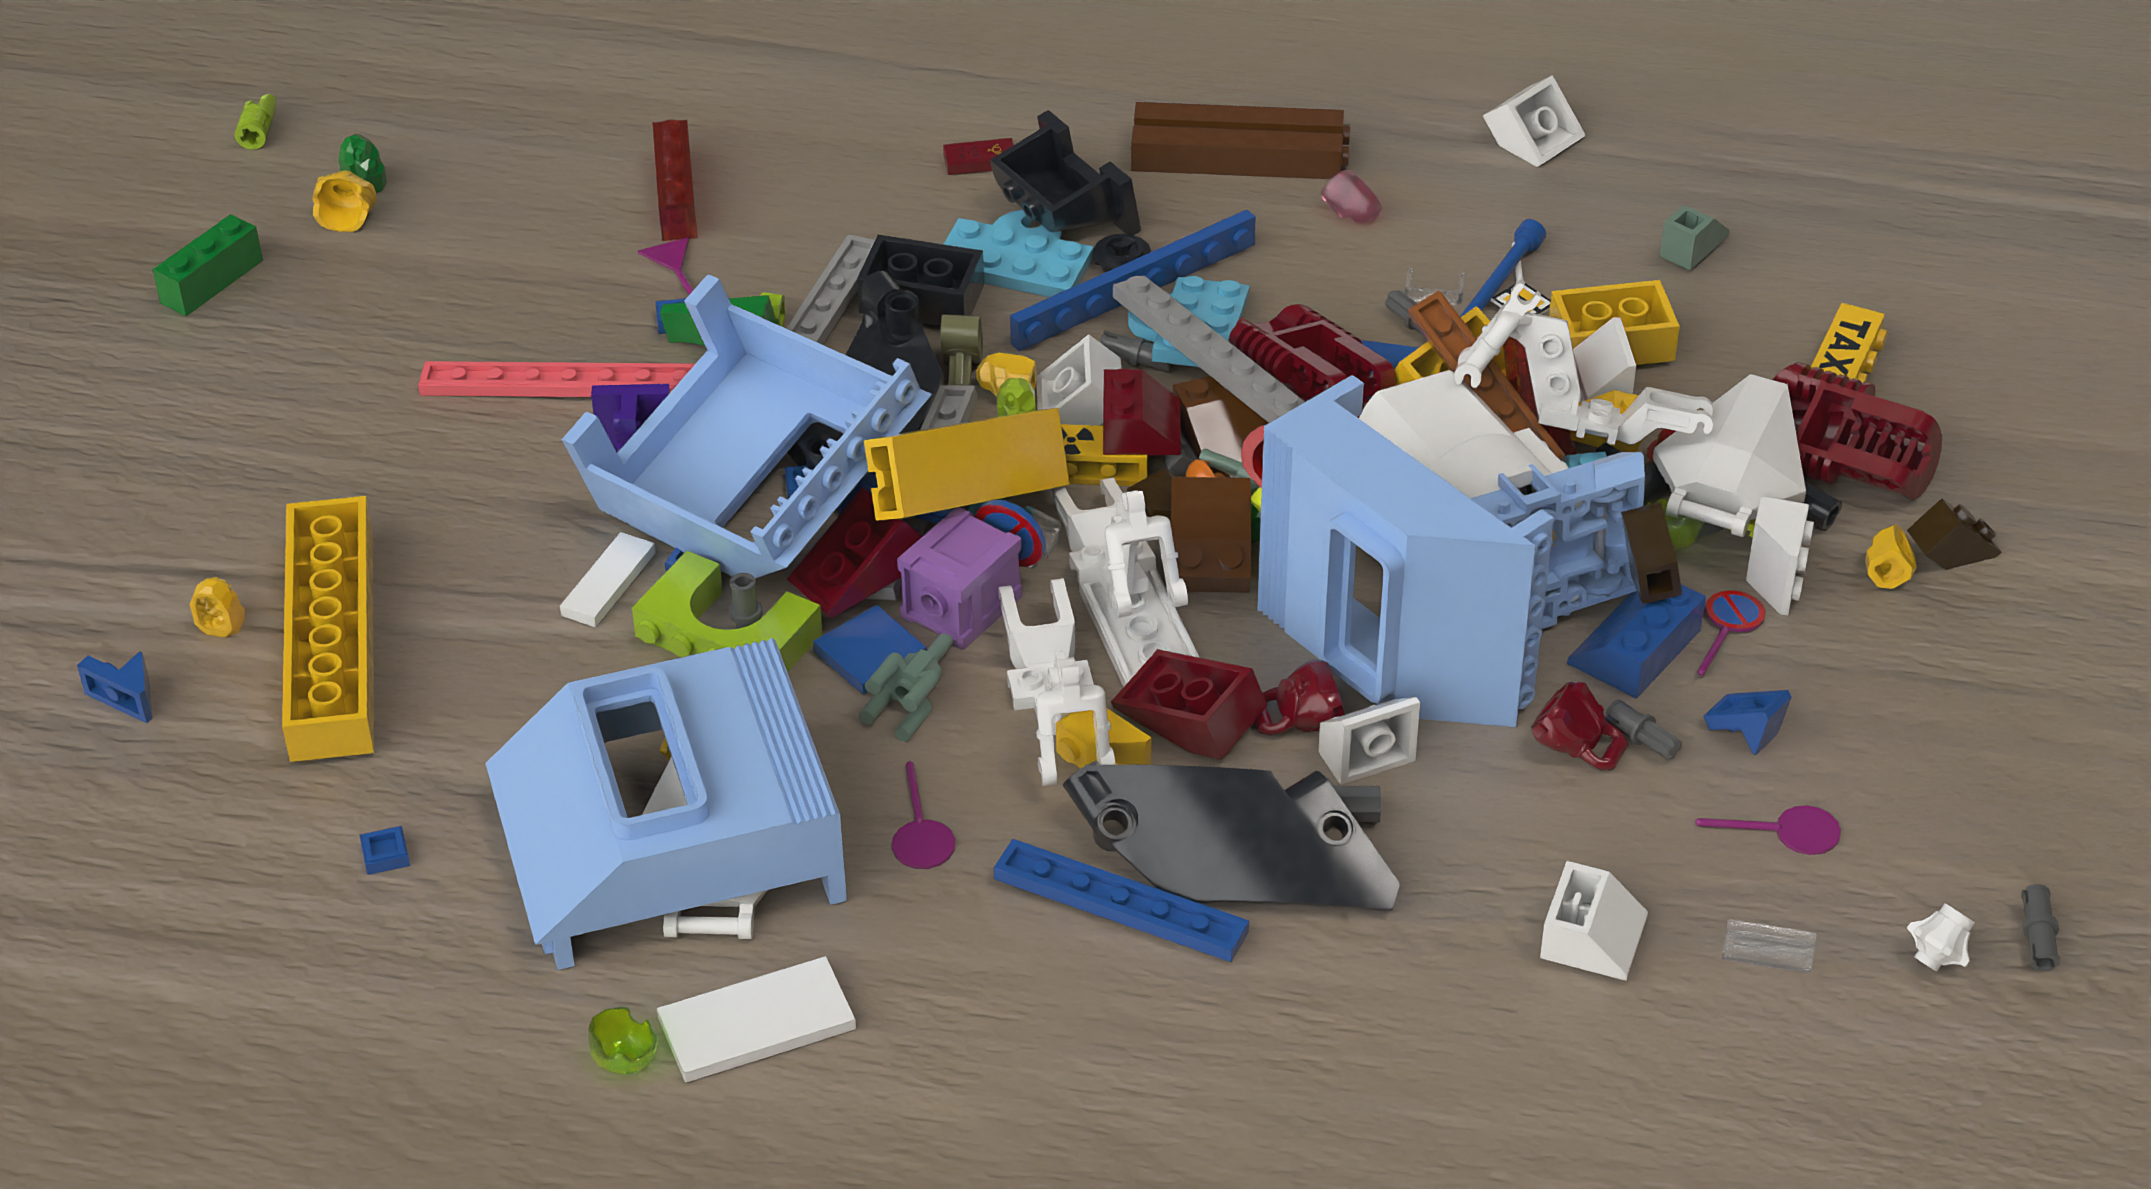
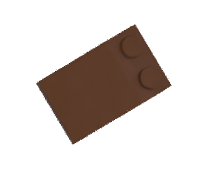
[1172,376,1269,478]
[1171,477,1251,593]

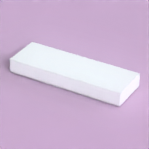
[560,532,656,628]

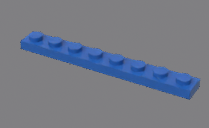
[1010,210,1256,351]

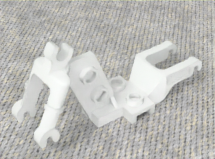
[1454,279,1713,445]
[1051,477,1188,618]
[998,578,1116,786]

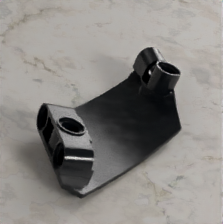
[787,271,943,517]
[1063,760,1400,911]

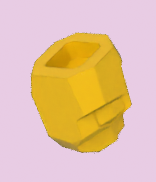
[976,352,1037,397]
[1865,524,1917,589]
[190,577,245,638]

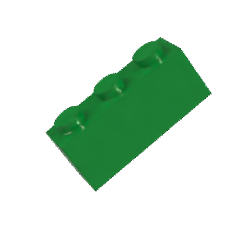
[152,214,263,316]

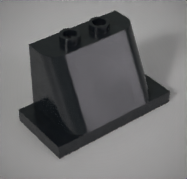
[990,110,1141,235]

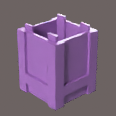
[897,507,1023,650]

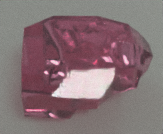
[1320,170,1382,224]

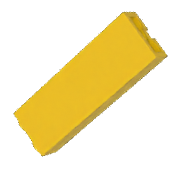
[864,408,1070,521]

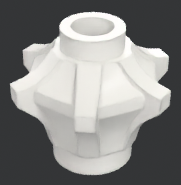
[1907,903,1975,972]

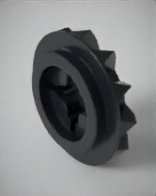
[1093,234,1151,272]

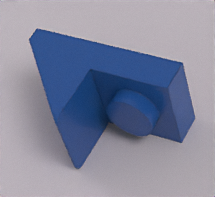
[77,651,152,723]
[1703,690,1792,755]

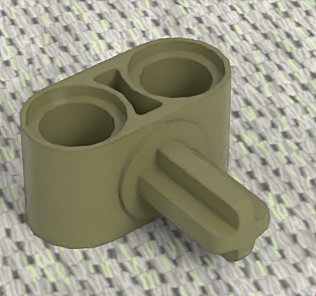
[941,315,983,386]

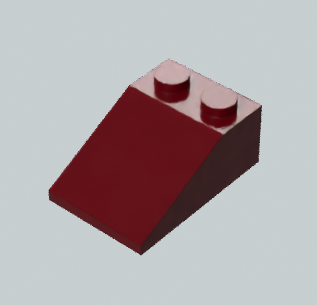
[787,487,923,618]
[1111,649,1268,760]

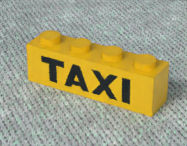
[1811,303,1888,383]

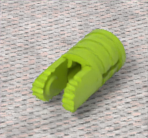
[234,94,277,150]

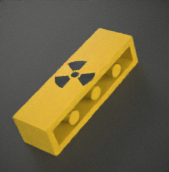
[1061,424,1149,486]

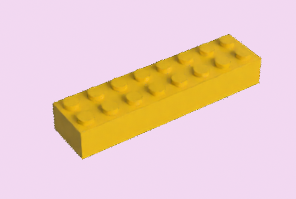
[282,496,374,762]

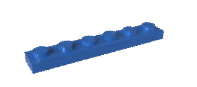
[994,839,1249,962]

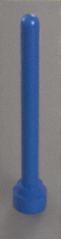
[1460,219,1546,317]

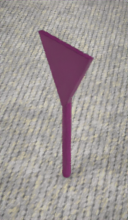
[638,237,694,295]

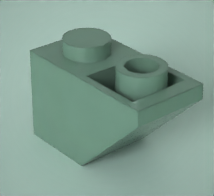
[1660,205,1730,270]

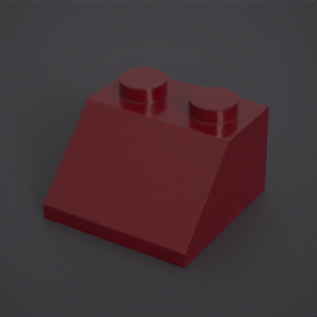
[1103,368,1181,455]

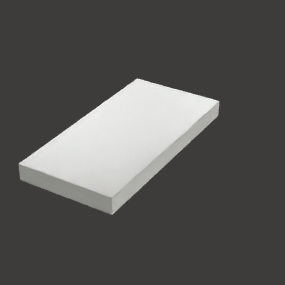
[1079,569,1200,687]
[657,956,856,1083]

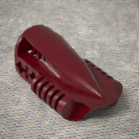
[1228,304,1396,418]
[1772,362,1942,500]

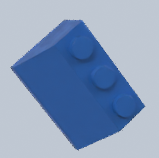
[1567,584,1706,699]

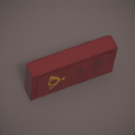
[943,138,1013,175]

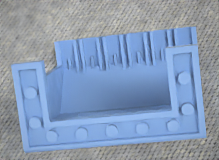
[561,274,932,578]
[1257,375,1554,727]
[485,638,847,970]

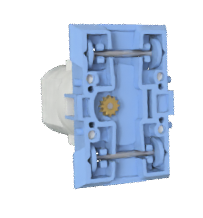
[1359,370,1645,629]

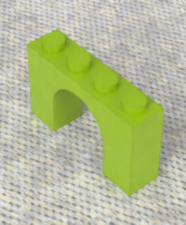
[632,551,823,673]

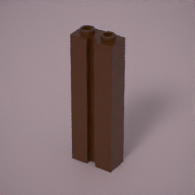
[1131,102,1350,180]

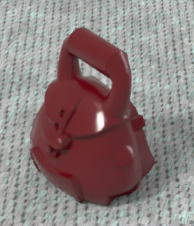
[1255,660,1345,736]
[1531,682,1628,771]

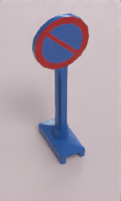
[835,471,1046,567]

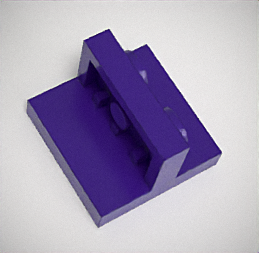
[591,384,670,453]

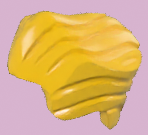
[312,170,377,232]

